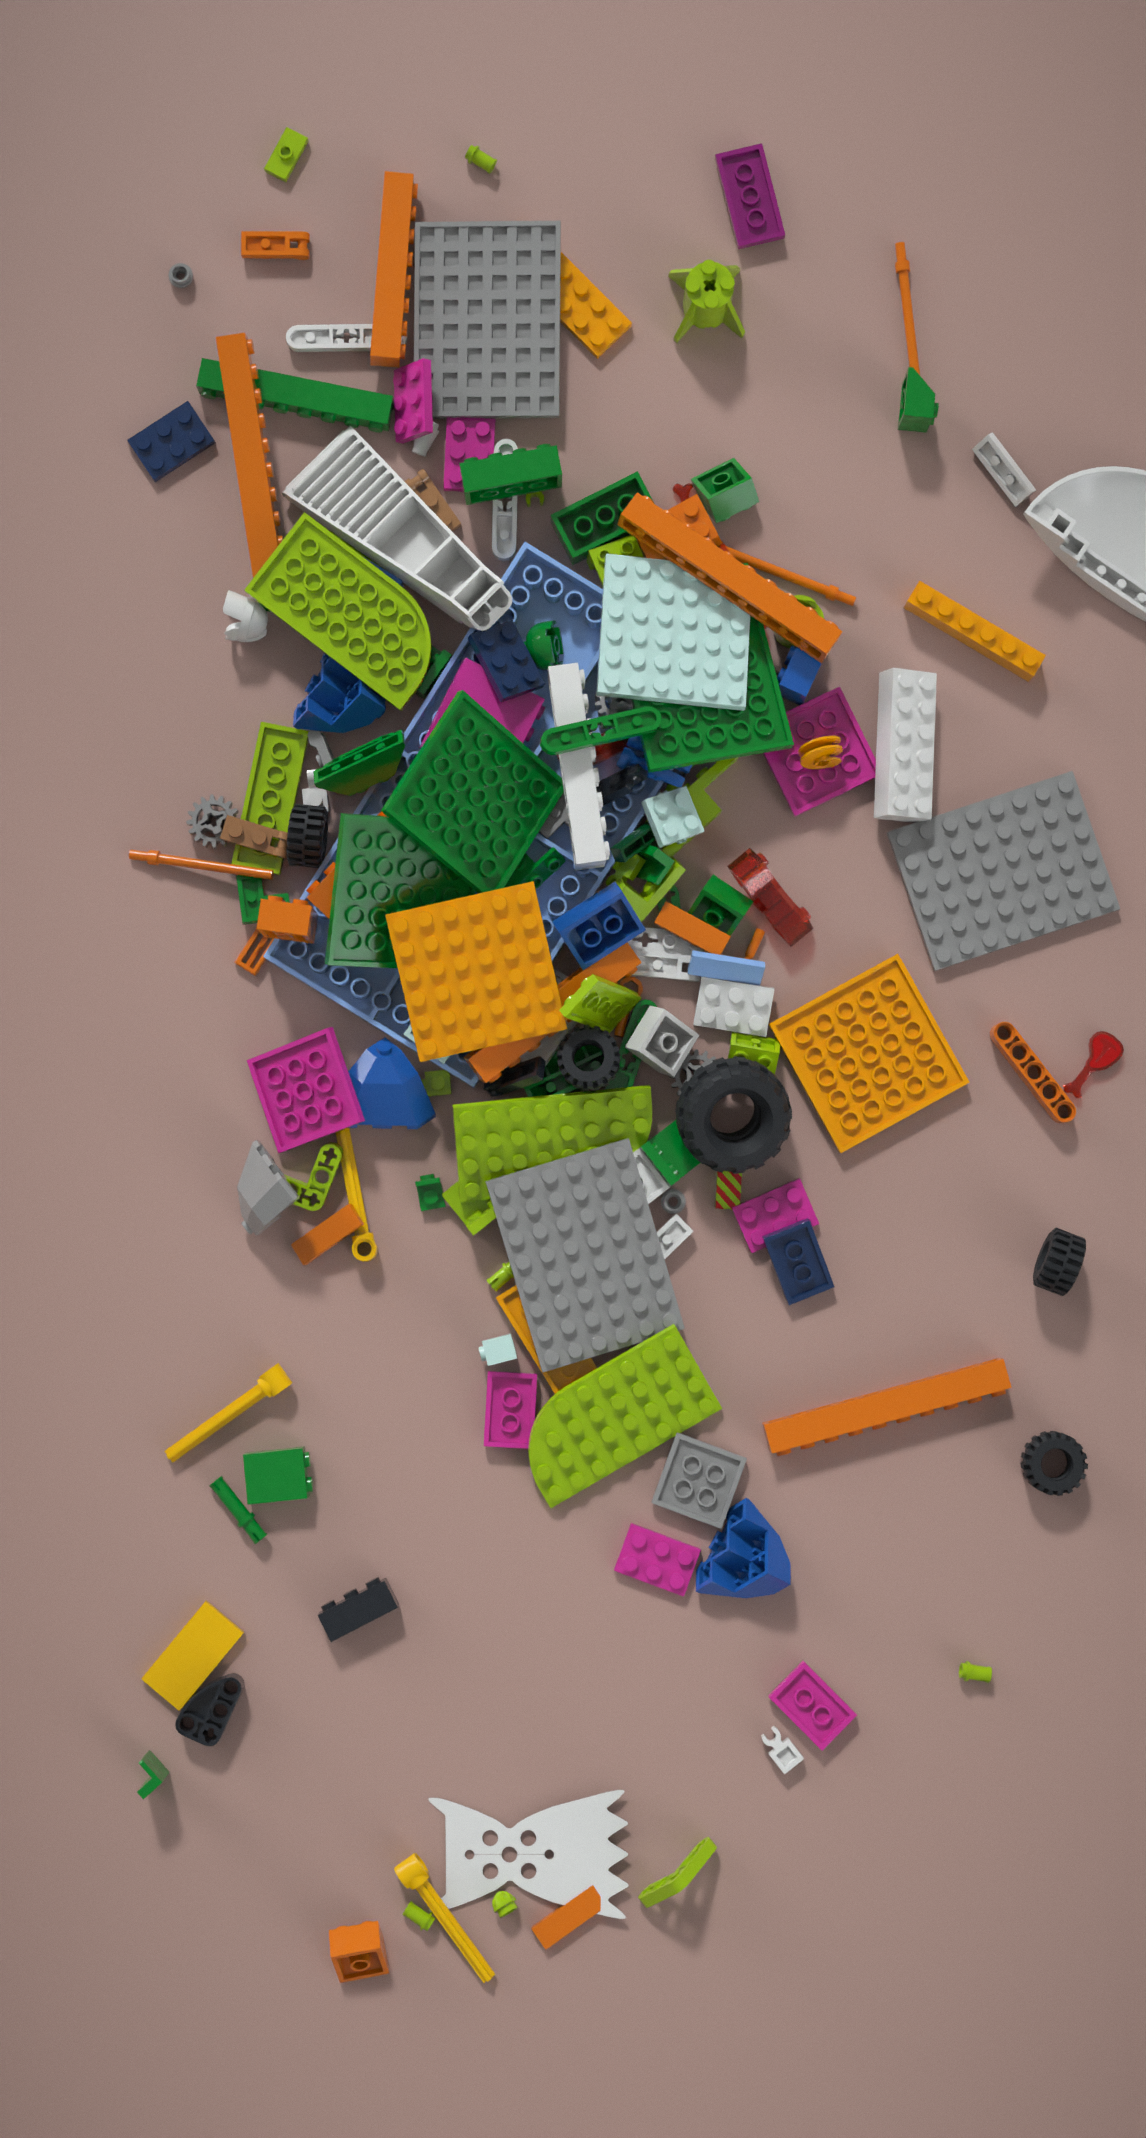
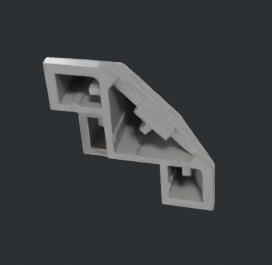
[237,1140,300,1235]

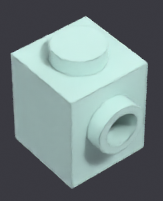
[479,1333,517,1366]

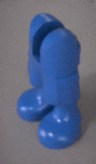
[616,736,692,787]

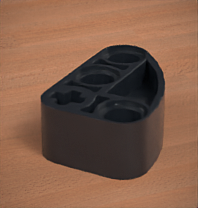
[175,1673,244,1746]

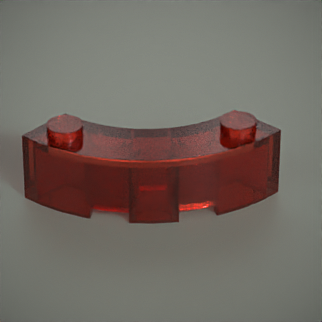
[727,848,814,947]

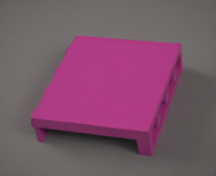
[419,658,545,749]

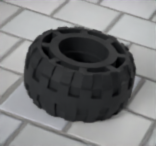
[675,1056,792,1174]

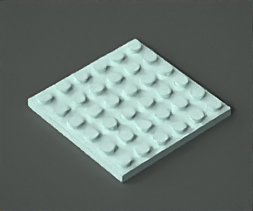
[596,554,750,711]

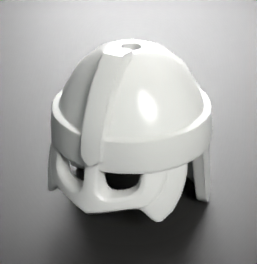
[223,590,268,642]

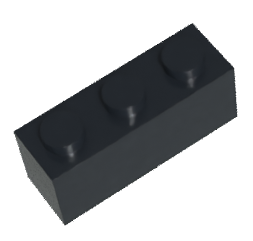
[317,1577,399,1642]

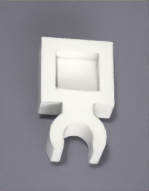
[761,1726,804,1774]

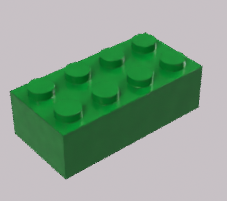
[459,444,562,505]
[551,471,655,565]

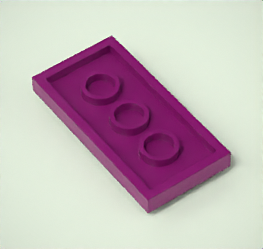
[715,143,785,250]

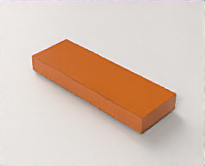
[654,901,731,955]
[291,1204,364,1265]
[531,1885,601,1950]

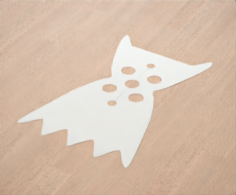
[428,1790,629,1919]

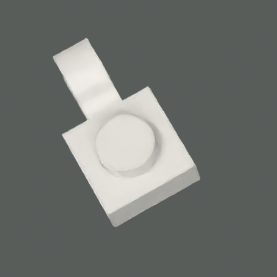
[302,770,329,812]

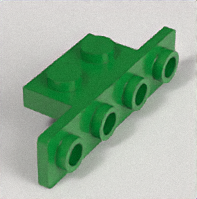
[504,847,566,889]

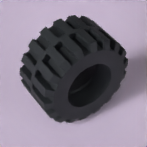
[287,804,328,868]
[557,1025,621,1091]
[1033,1228,1086,1296]
[1020,1431,1088,1496]

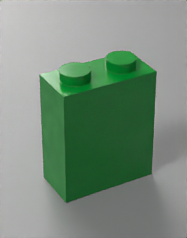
[243,1446,313,1505]

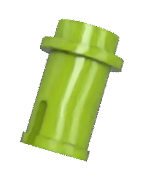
[465,145,497,174]
[487,1262,514,1292]
[959,1661,992,1683]
[402,1901,435,1931]

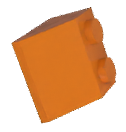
[329,1921,389,1983]

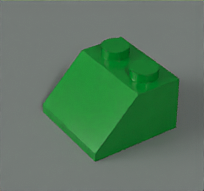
[898,367,939,433]
[691,458,760,523]
[687,874,754,936]

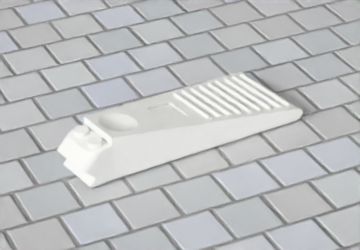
[282,426,512,631]

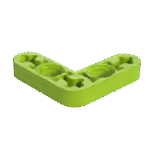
[284,1142,343,1211]
[638,1837,717,1908]

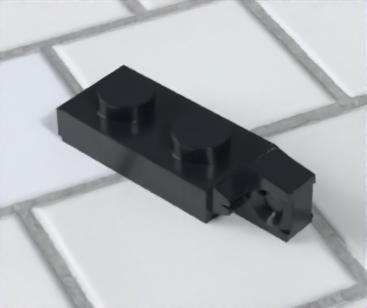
[596,764,648,806]
[483,1056,546,1097]

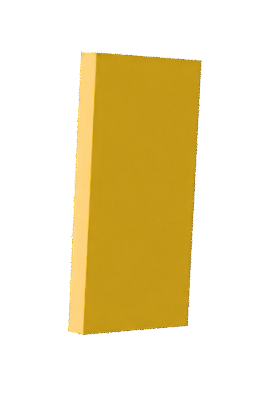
[141,1600,244,1711]

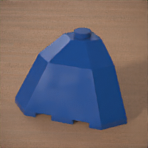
[293,653,386,733]
[348,1037,436,1130]
[696,1498,791,1598]

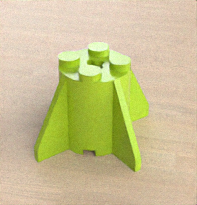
[668,259,745,343]

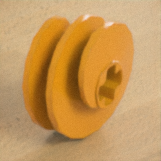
[798,736,843,769]

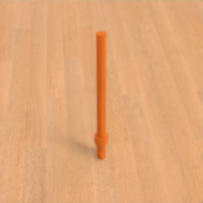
[895,242,920,375]
[719,544,856,606]
[129,849,274,880]

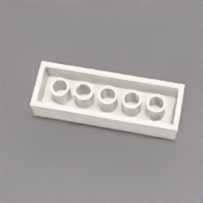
[874,668,937,823]

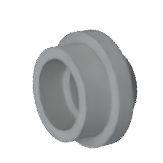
[168,263,193,288]
[661,1189,686,1214]

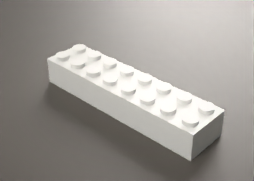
[548,663,610,871]

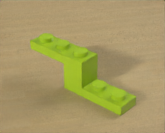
[661,757,738,858]
[612,856,686,922]

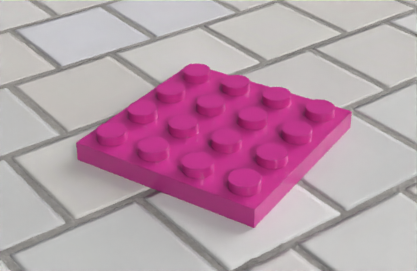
[763,686,876,817]
[247,1027,365,1153]

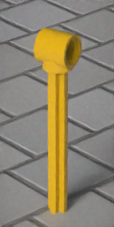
[335,1128,378,1262]
[164,1363,293,1463]
[394,1853,495,1983]

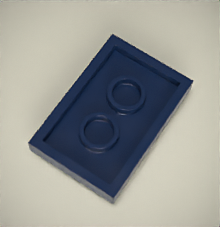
[127,401,216,482]
[468,620,545,702]
[762,1218,835,1305]

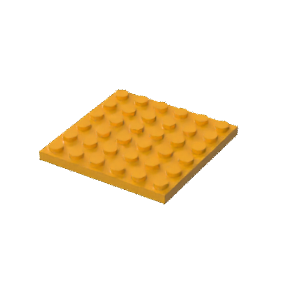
[385,881,567,1062]
[768,954,970,1153]

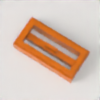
[234,928,274,976]

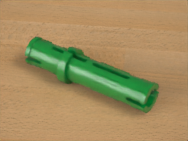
[209,1476,268,1544]

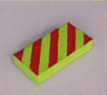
[715,1171,742,1210]

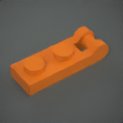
[241,231,310,260]

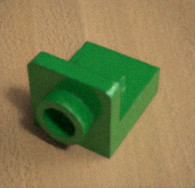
[415,1174,446,1211]

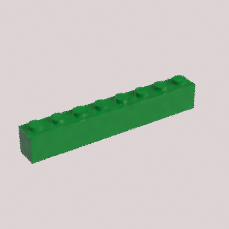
[196,358,394,433]

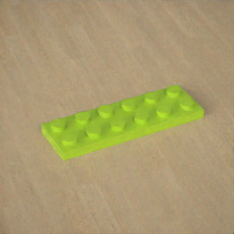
[231,722,309,875]

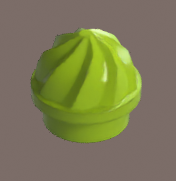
[492,1891,518,1918]

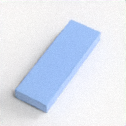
[688,950,765,986]

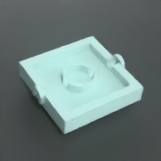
[641,786,704,848]

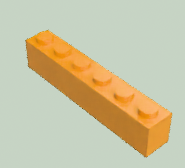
[903,580,1046,682]

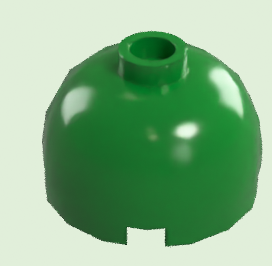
[524,620,563,670]

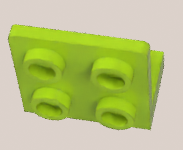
[587,535,644,585]
[728,1031,780,1075]
[442,1181,496,1236]

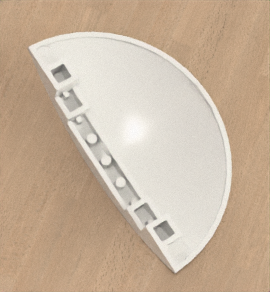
[1023,466,1146,622]

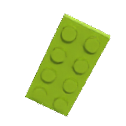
[559,974,642,1033]

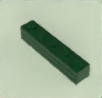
[610,821,656,862]

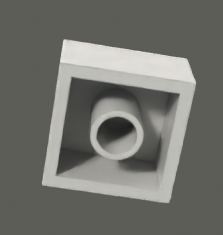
[625,1006,699,1077]

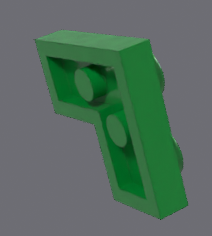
[236,875,290,925]

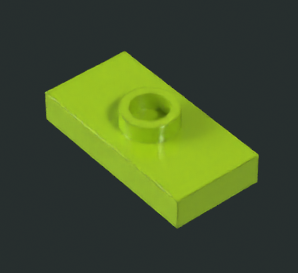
[264,127,309,182]

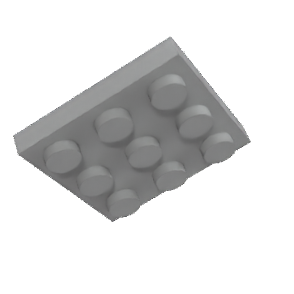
[651,1432,747,1529]

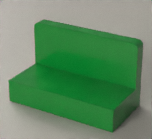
[636,845,675,885]
[137,1750,169,1800]

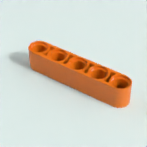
[990,1022,1076,1123]

